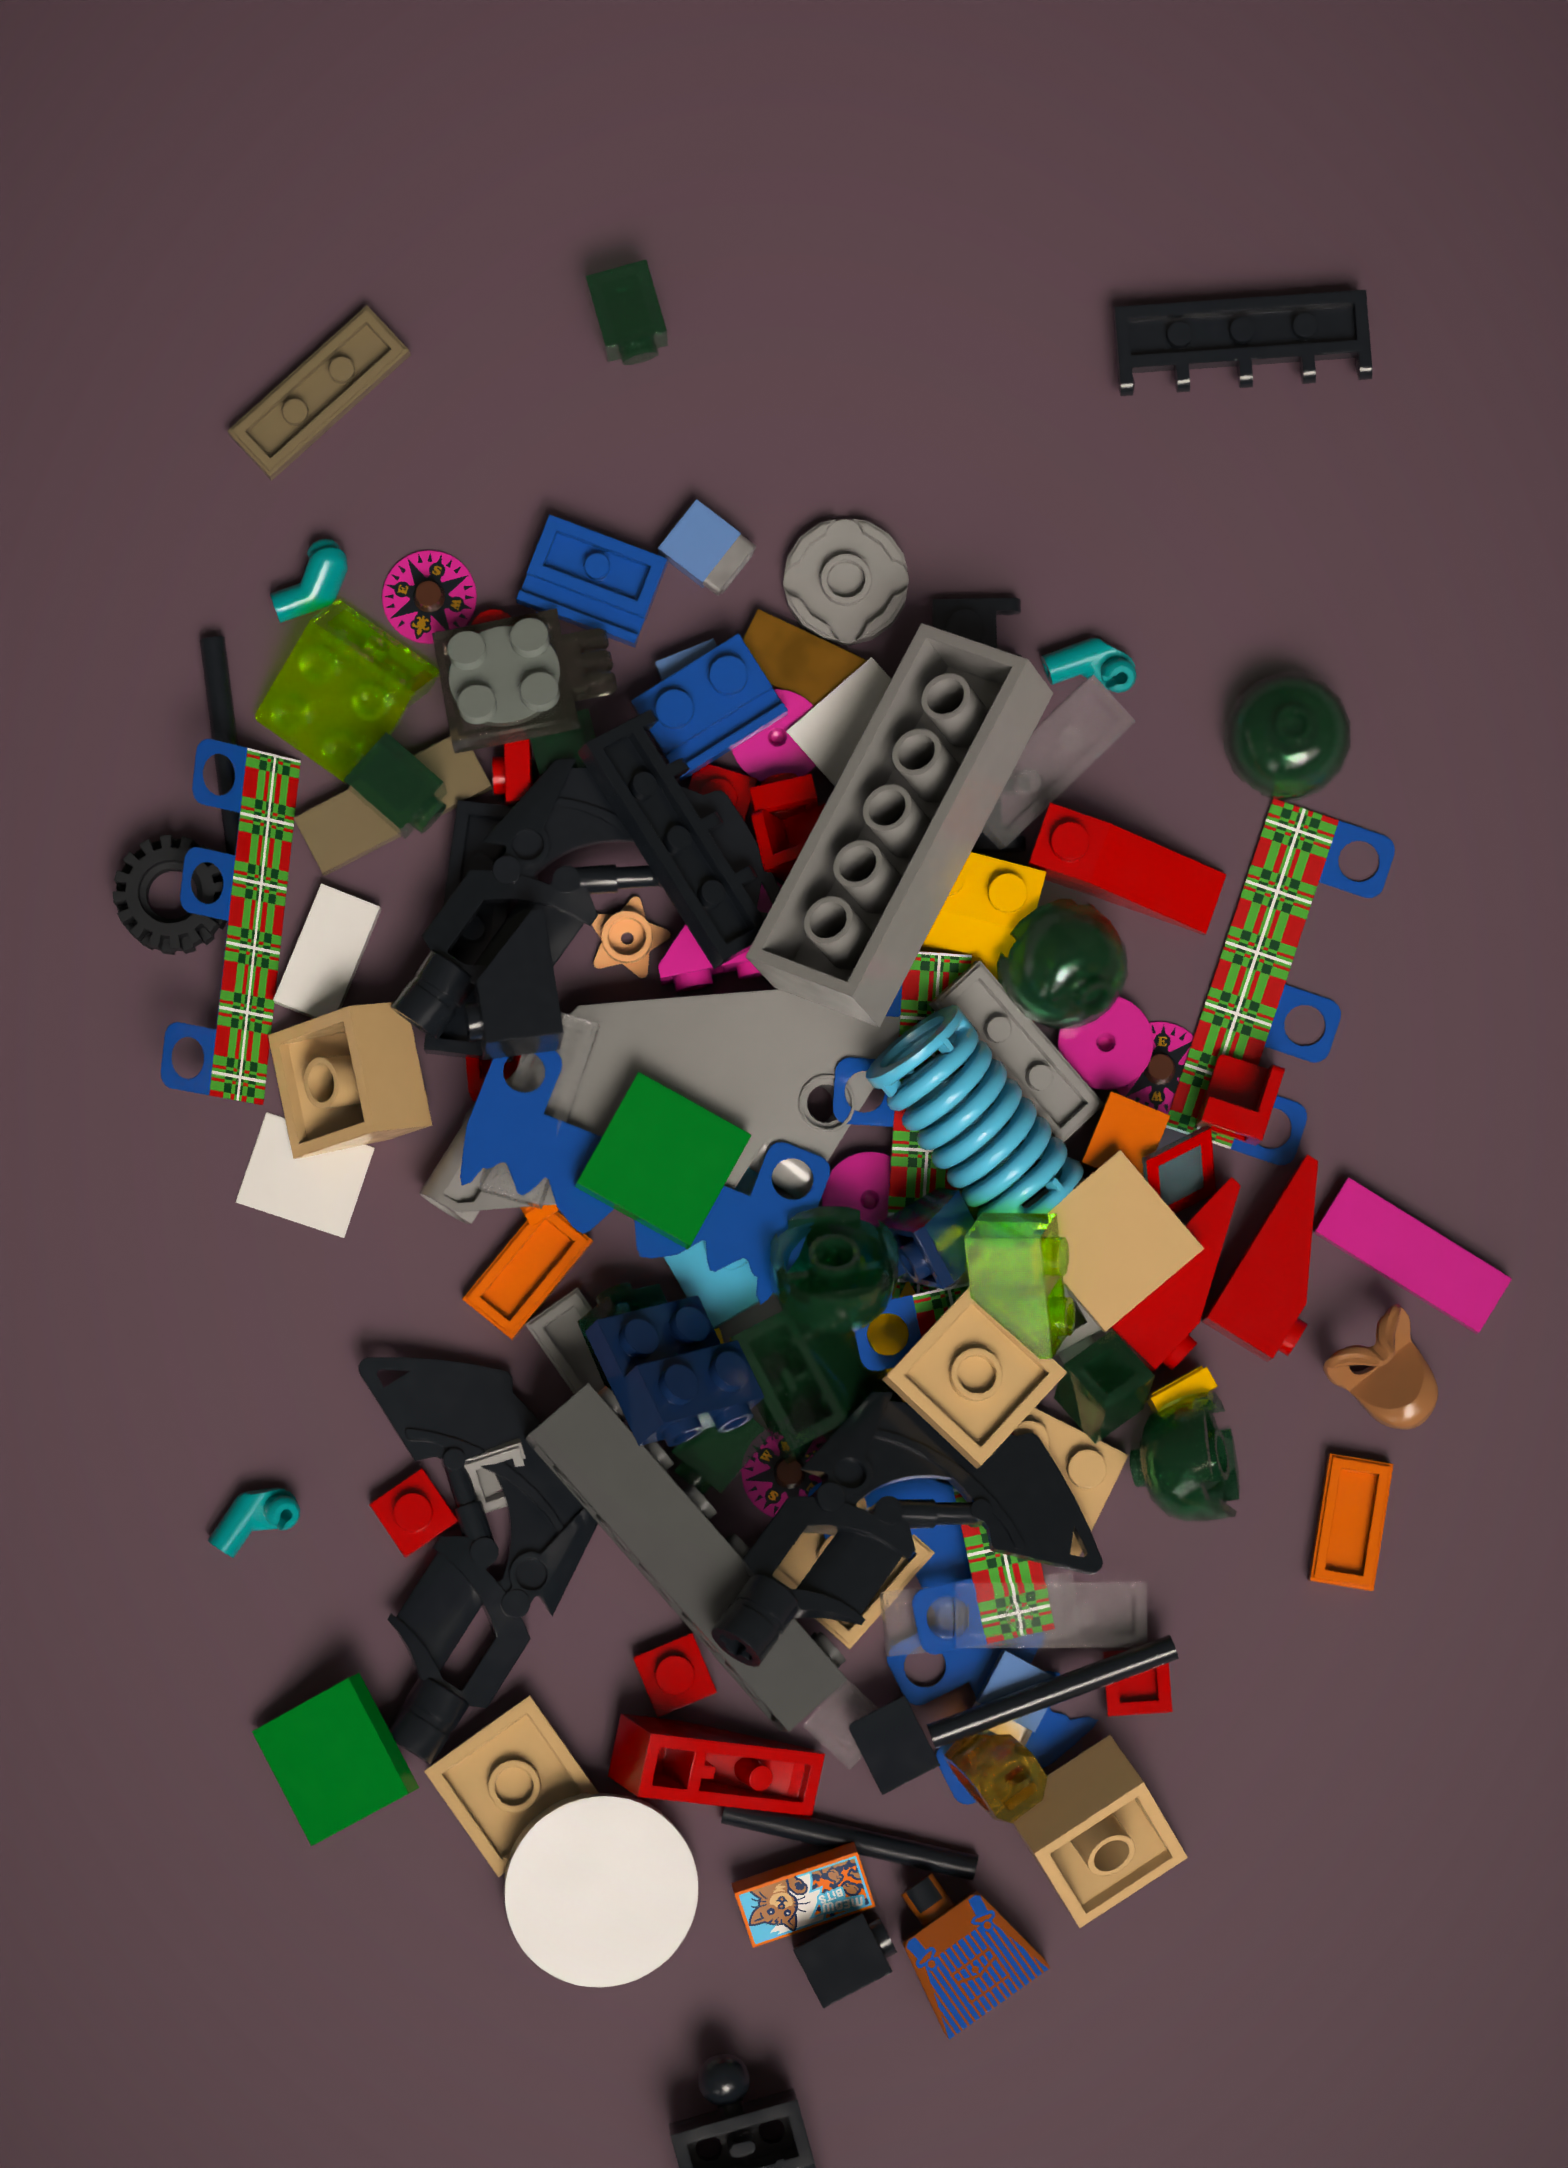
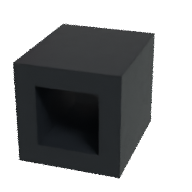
[793,1911,897,2009]

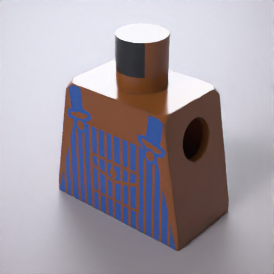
[901,1873,1050,2040]

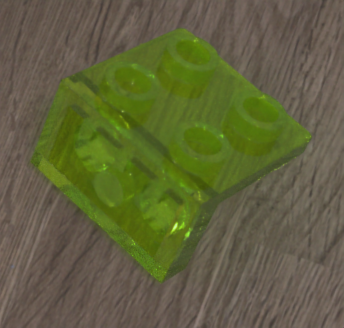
[255,599,442,788]

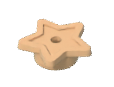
[592,896,671,978]

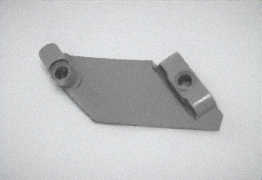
[419,989,900,1224]

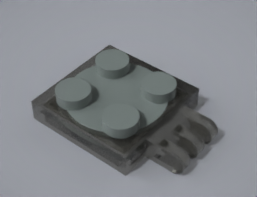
[432,608,618,754]

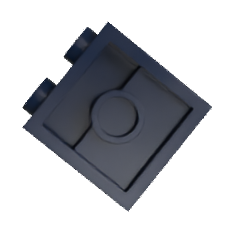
[585,1295,765,1446]

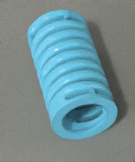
[866,1005,1084,1240]

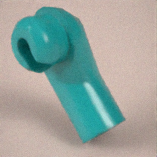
[270,539,348,623]
[1041,638,1137,693]
[207,1487,300,1558]

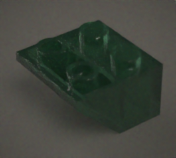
[730,1297,900,1465]

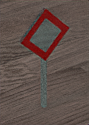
[1142,1125,1216,1214]

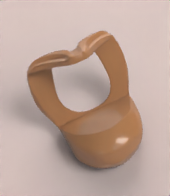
[1323,1304,1438,1430]

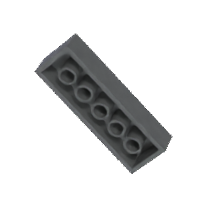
[525,1383,848,1732]

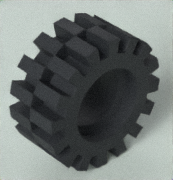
[113,835,227,955]

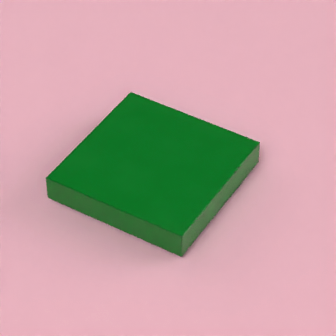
[575,1072,751,1250]
[252,1673,419,1846]

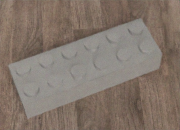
[745,623,1053,1028]

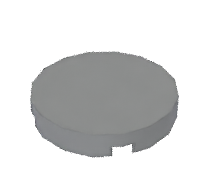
[783,519,909,646]

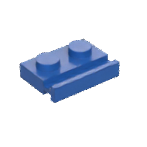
[516,514,668,648]
[631,633,788,782]

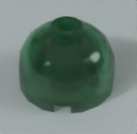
[1224,673,1351,800]
[997,899,1128,1029]
[770,1206,899,1334]
[1130,1392,1240,1522]

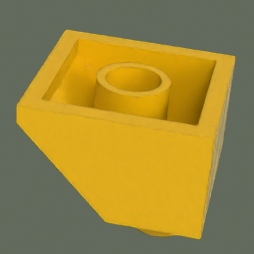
[919,852,1046,998]

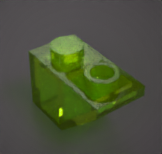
[964,1213,1075,1359]

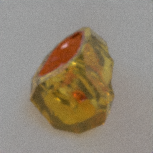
[944,1734,1048,1823]

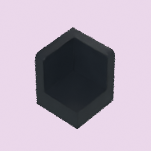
[849,1695,940,1795]

